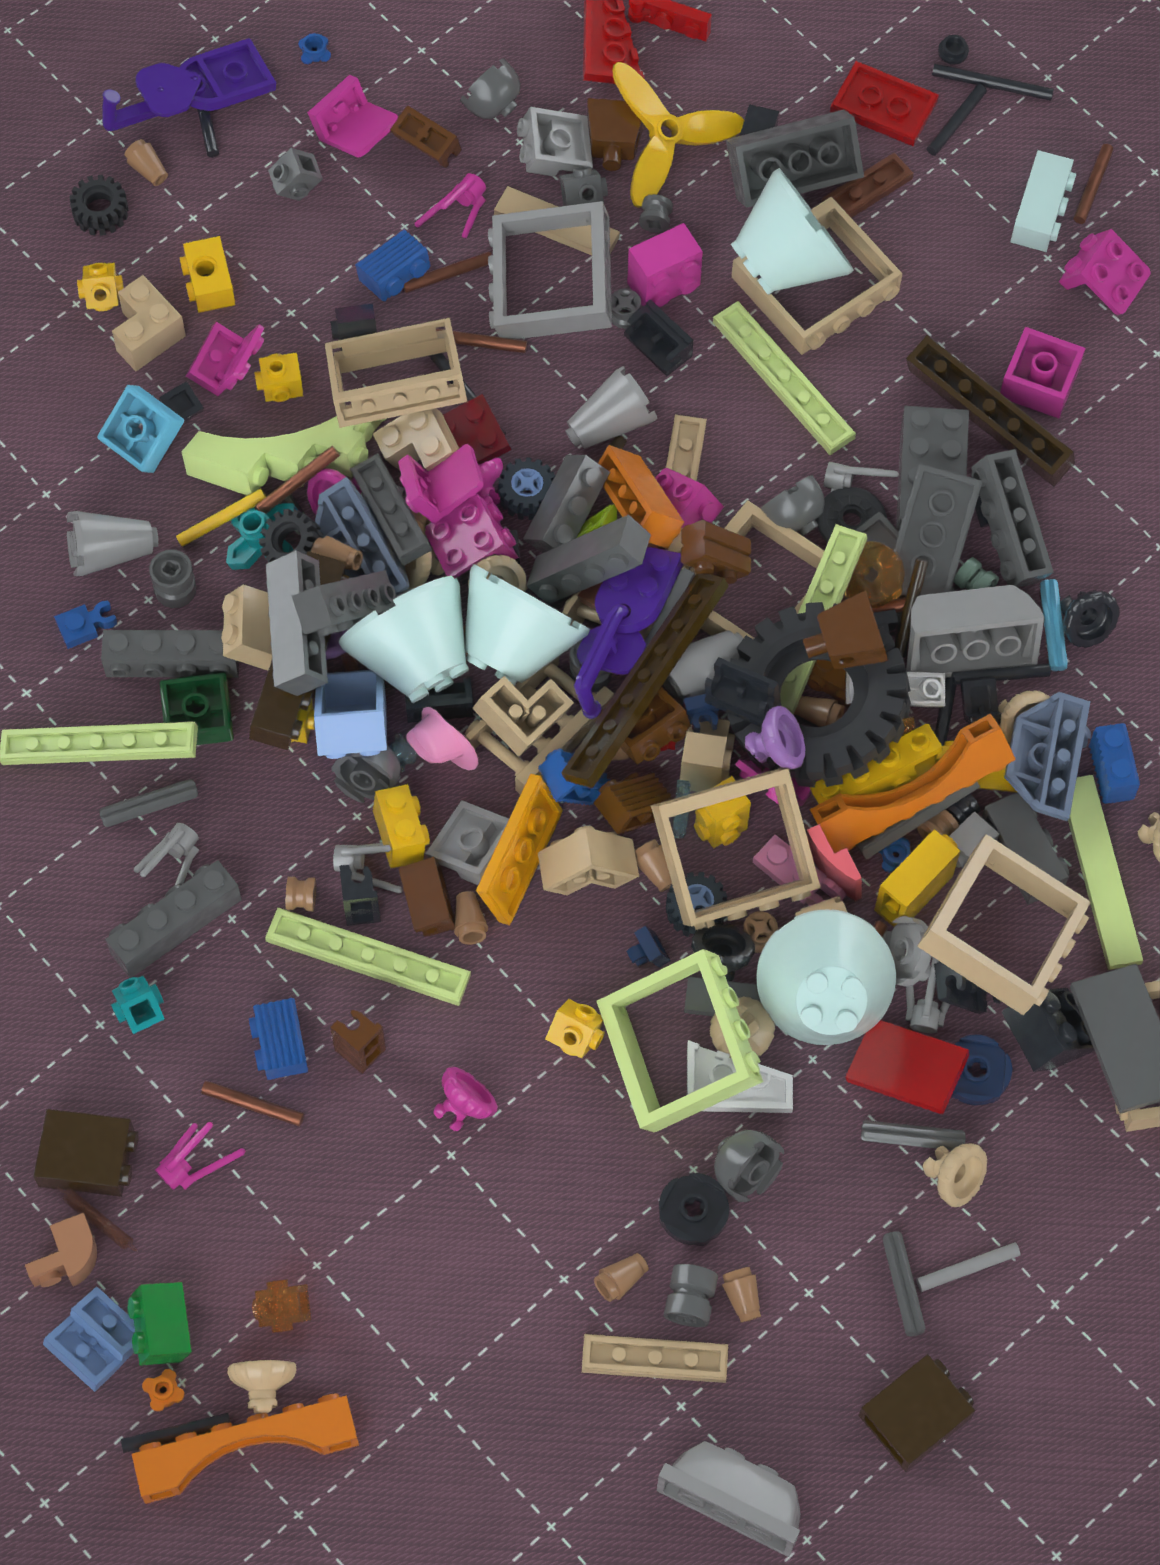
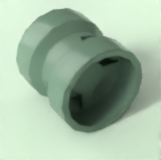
[953,557,999,590]

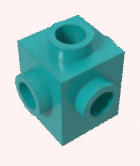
[111,976,165,1034]

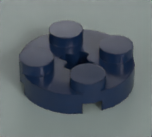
[951,1035,1012,1105]

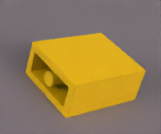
[874,829,960,927]

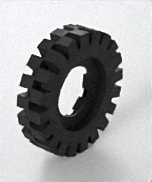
[726,602,911,788]

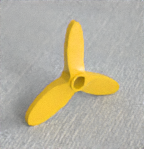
[612,62,744,208]

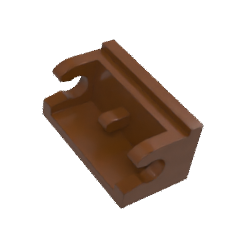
[390,105,462,168]
[398,857,455,937]
[330,1010,386,1074]

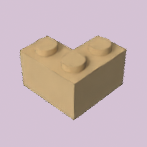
[112,275,186,371]
[373,408,459,471]
[472,676,574,757]
[679,719,735,792]
[538,826,639,896]

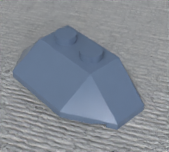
[315,477,410,596]
[1004,692,1090,821]

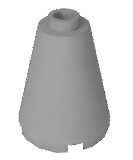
[565,366,657,449]
[67,511,158,576]
[663,630,743,705]

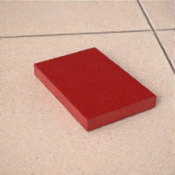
[830,61,939,146]
[845,1020,970,1115]

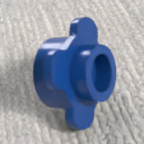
[298,33,331,64]
[878,837,911,873]

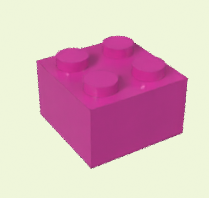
[627,223,703,307]
[1000,327,1086,419]

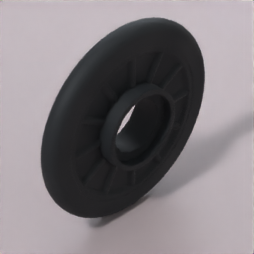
[816,487,887,543]

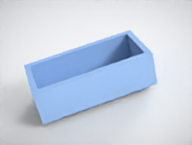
[314,670,387,759]

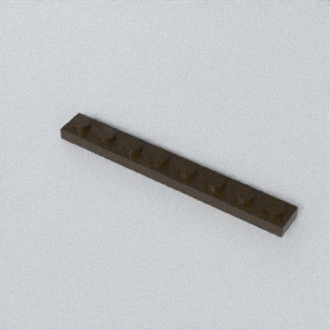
[561,573,729,788]

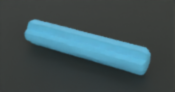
[1040,579,1068,671]

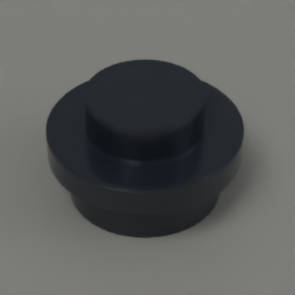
[938,35,969,65]

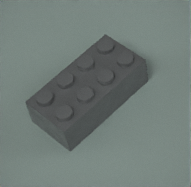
[726,109,864,208]
[896,406,969,531]

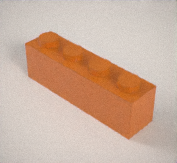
[598,445,684,549]

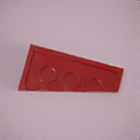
[583,0,645,84]

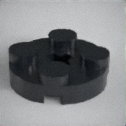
[658,1173,730,1246]

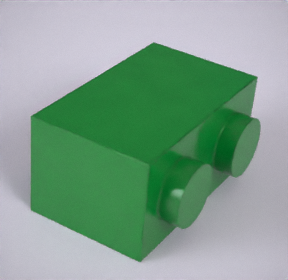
[128,1282,192,1365]

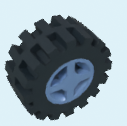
[498,457,555,520]
[666,872,727,937]

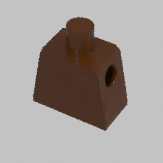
[587,98,644,171]
[803,591,888,669]

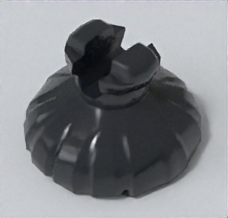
[1060,590,1120,648]
[691,923,755,981]

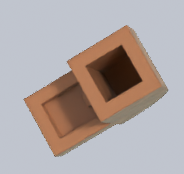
[25,1212,97,1287]

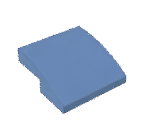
[43,1287,135,1392]

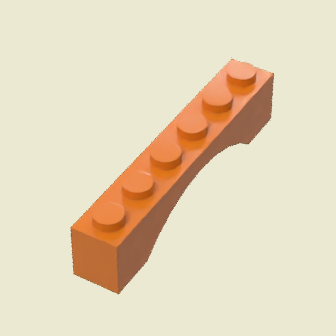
[809,713,1016,853]
[132,1394,359,1504]

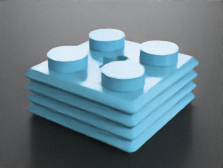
[97,385,184,473]

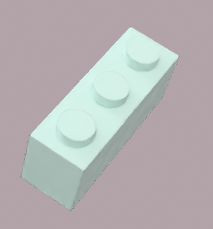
[1011,150,1076,252]

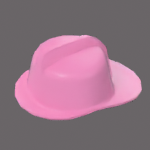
[406,707,478,770]

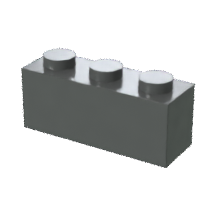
[523,455,610,553]
[982,793,1069,905]

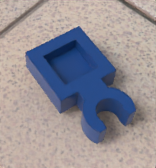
[54,601,118,649]

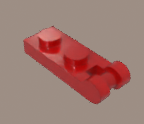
[628,0,712,42]

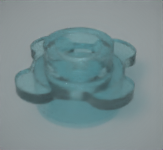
[389,733,416,772]

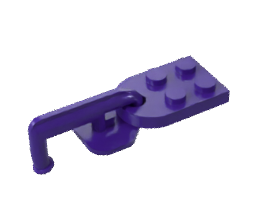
[102,38,276,131]
[574,547,684,719]

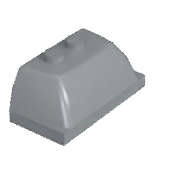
[906,585,1044,678]
[657,1441,801,1557]

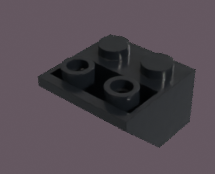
[1001,988,1095,1072]

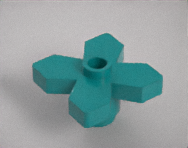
[226,503,298,570]

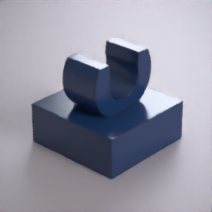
[682,694,719,733]
[626,926,671,968]

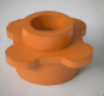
[142,1369,184,1412]

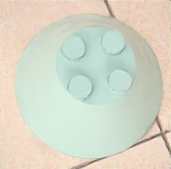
[731,168,854,295]
[464,564,591,686]
[339,576,469,703]
[756,909,896,1045]

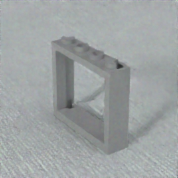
[488,201,612,339]

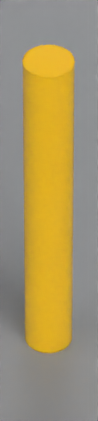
[176,488,266,547]

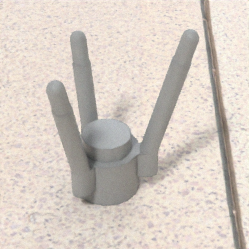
[824,462,899,492]
[134,823,199,885]
[333,843,403,893]
[905,957,950,1033]

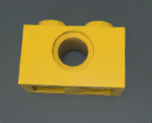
[179,236,235,313]

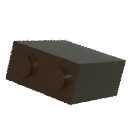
[33,1109,138,1197]
[858,1354,976,1472]

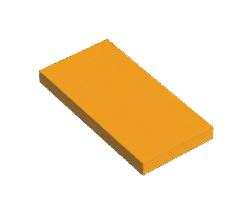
[476,774,563,925]

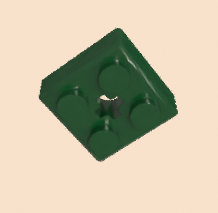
[159,673,234,745]

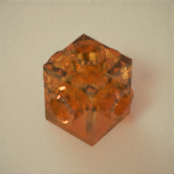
[252,1279,311,1333]

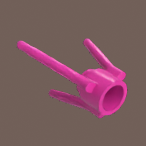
[415,173,486,238]
[155,1122,245,1190]

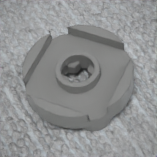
[882,916,931,987]

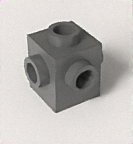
[268,148,323,201]
[559,166,608,206]

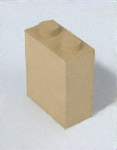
[221,584,272,671]

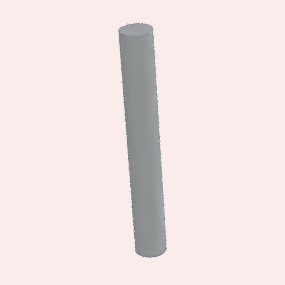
[916,1242,1020,1292]

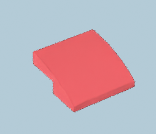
[807,824,862,901]

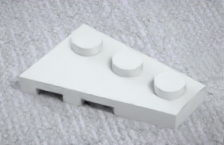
[687,1040,793,1113]

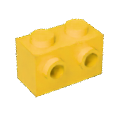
[694,776,751,849]
[373,784,430,869]

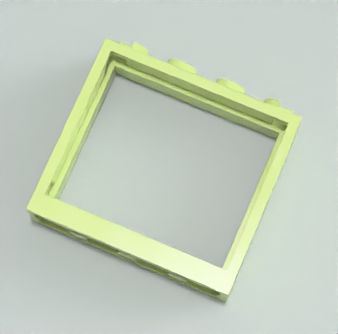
[597,949,763,1132]

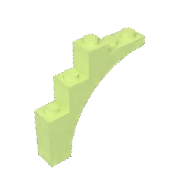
[182,416,387,496]

